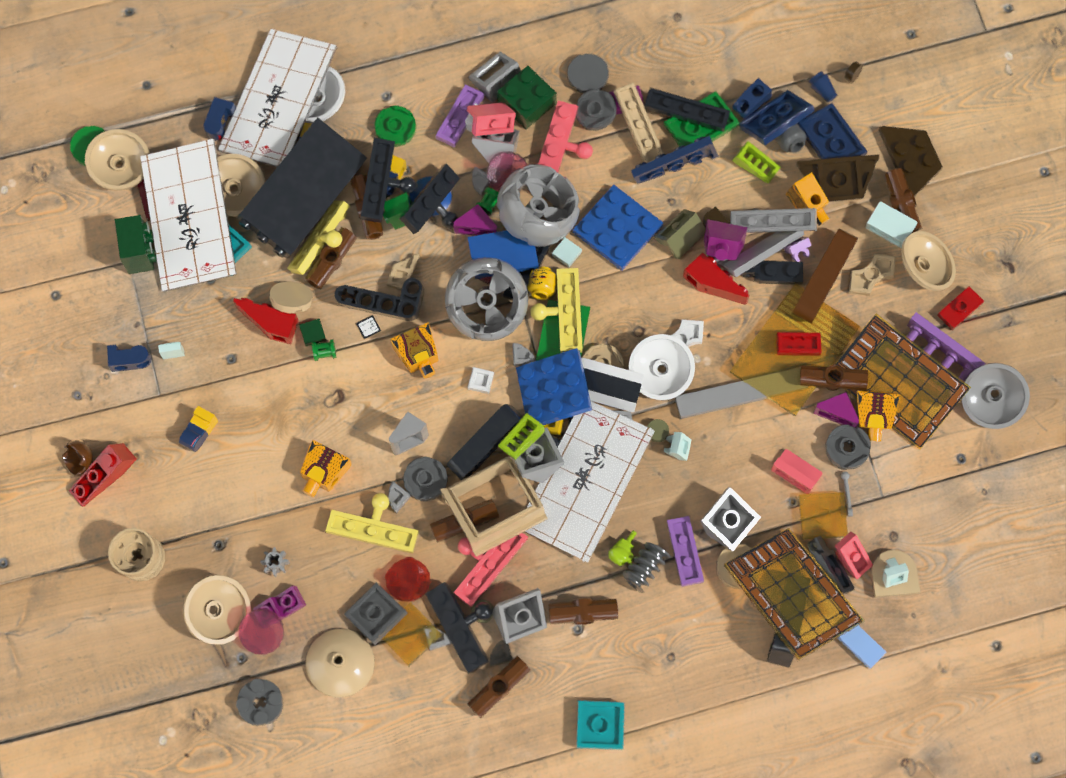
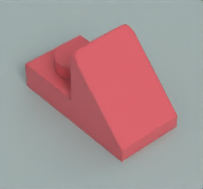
[835,532,873,579]

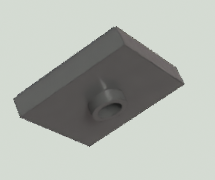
[344,582,408,645]

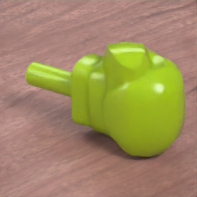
[608,530,637,566]

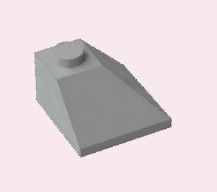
[472,130,520,170]

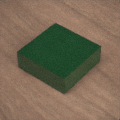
[299,318,326,347]

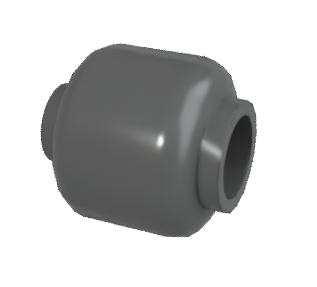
[775,124,806,153]

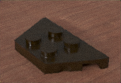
[878,126,943,197]
[796,154,879,202]

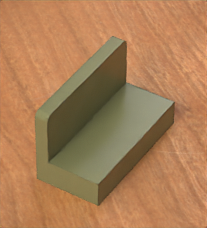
[655,209,706,259]

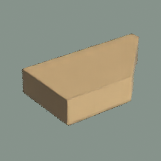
[386,253,420,291]

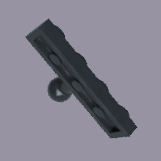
[360,138,416,223]
[399,163,460,234]
[426,582,493,673]

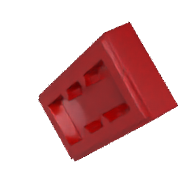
[937,286,984,331]
[776,332,822,356]

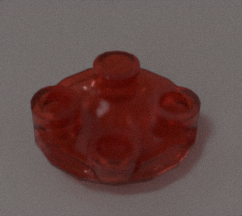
[385,557,431,602]

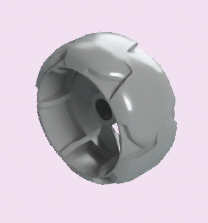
[497,164,580,247]
[445,257,528,341]

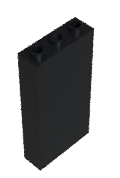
[237,117,367,258]

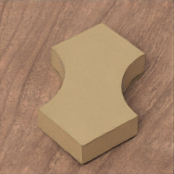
[848,254,896,296]

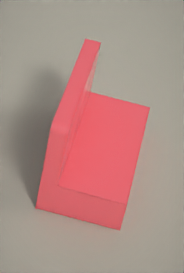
[467,103,515,136]
[771,449,822,495]

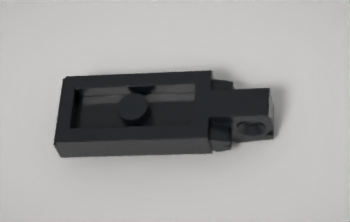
[743,261,803,285]
[807,536,855,595]

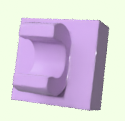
[784,236,812,262]

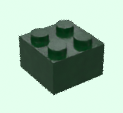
[497,65,557,130]
[115,215,157,275]

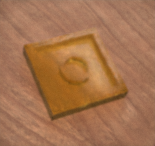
[798,492,848,540]
[382,602,442,667]

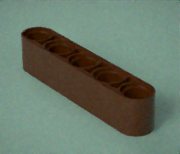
[792,228,858,324]

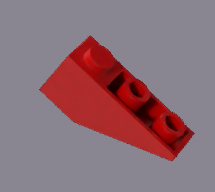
[683,252,750,305]
[233,298,299,345]
[69,443,137,507]

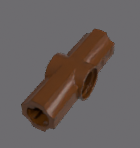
[884,168,922,233]
[351,174,384,240]
[305,227,357,289]
[800,365,868,391]
[430,499,499,543]
[548,598,618,625]
[467,656,531,719]

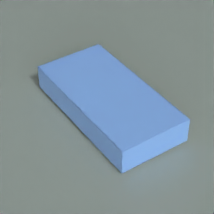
[836,624,886,669]

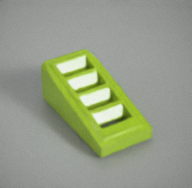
[732,141,781,184]
[498,413,545,460]

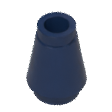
[809,71,838,103]

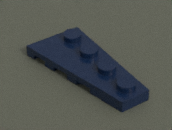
[631,136,719,184]

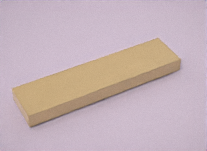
[613,82,664,163]

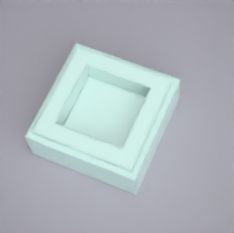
[552,237,582,267]
[158,342,185,359]

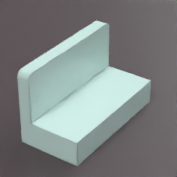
[865,202,917,248]

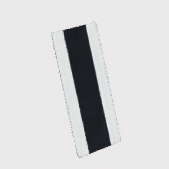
[581,358,644,412]

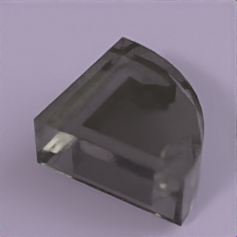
[490,640,513,667]

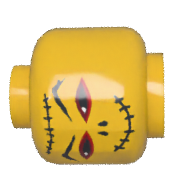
[527,266,557,300]

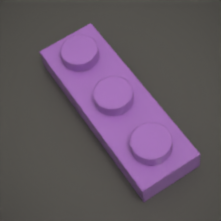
[436,84,484,148]
[667,516,704,587]

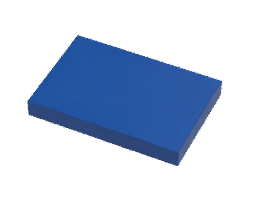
[468,230,539,279]

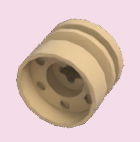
[108,528,165,581]

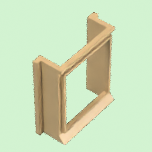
[440,456,548,557]

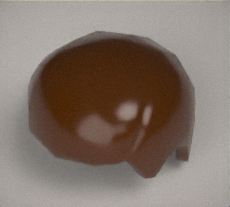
[62,440,93,476]

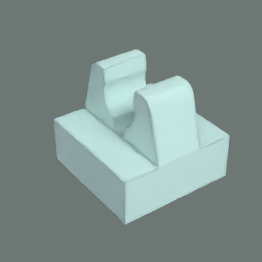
[664,432,692,461]
[883,557,909,588]

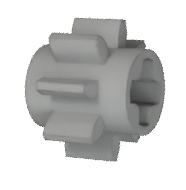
[260,547,290,577]

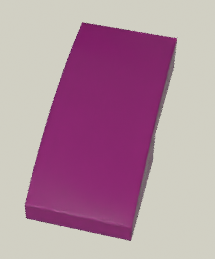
[253,586,306,628]

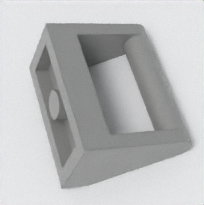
[468,52,521,102]
[389,412,429,455]

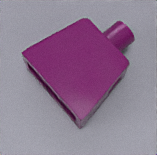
[703,220,748,261]

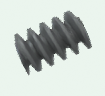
[623,542,671,593]

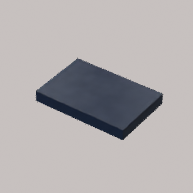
[739,90,815,145]
[797,103,868,159]

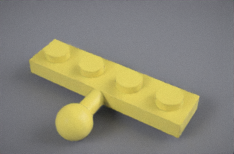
[287,200,350,275]
[530,268,582,353]
[326,493,419,554]

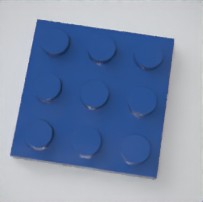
[573,185,663,271]
[516,348,592,429]

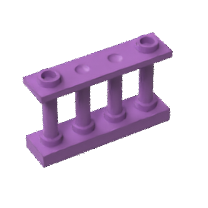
[882,312,986,410]

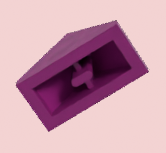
[453,204,497,236]
[813,392,859,428]

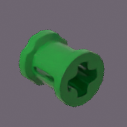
[475,187,499,216]
[312,339,337,361]

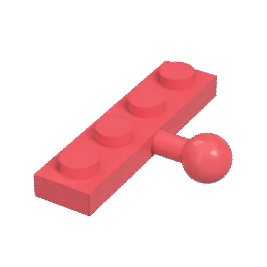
[538,100,593,173]
[454,532,528,607]

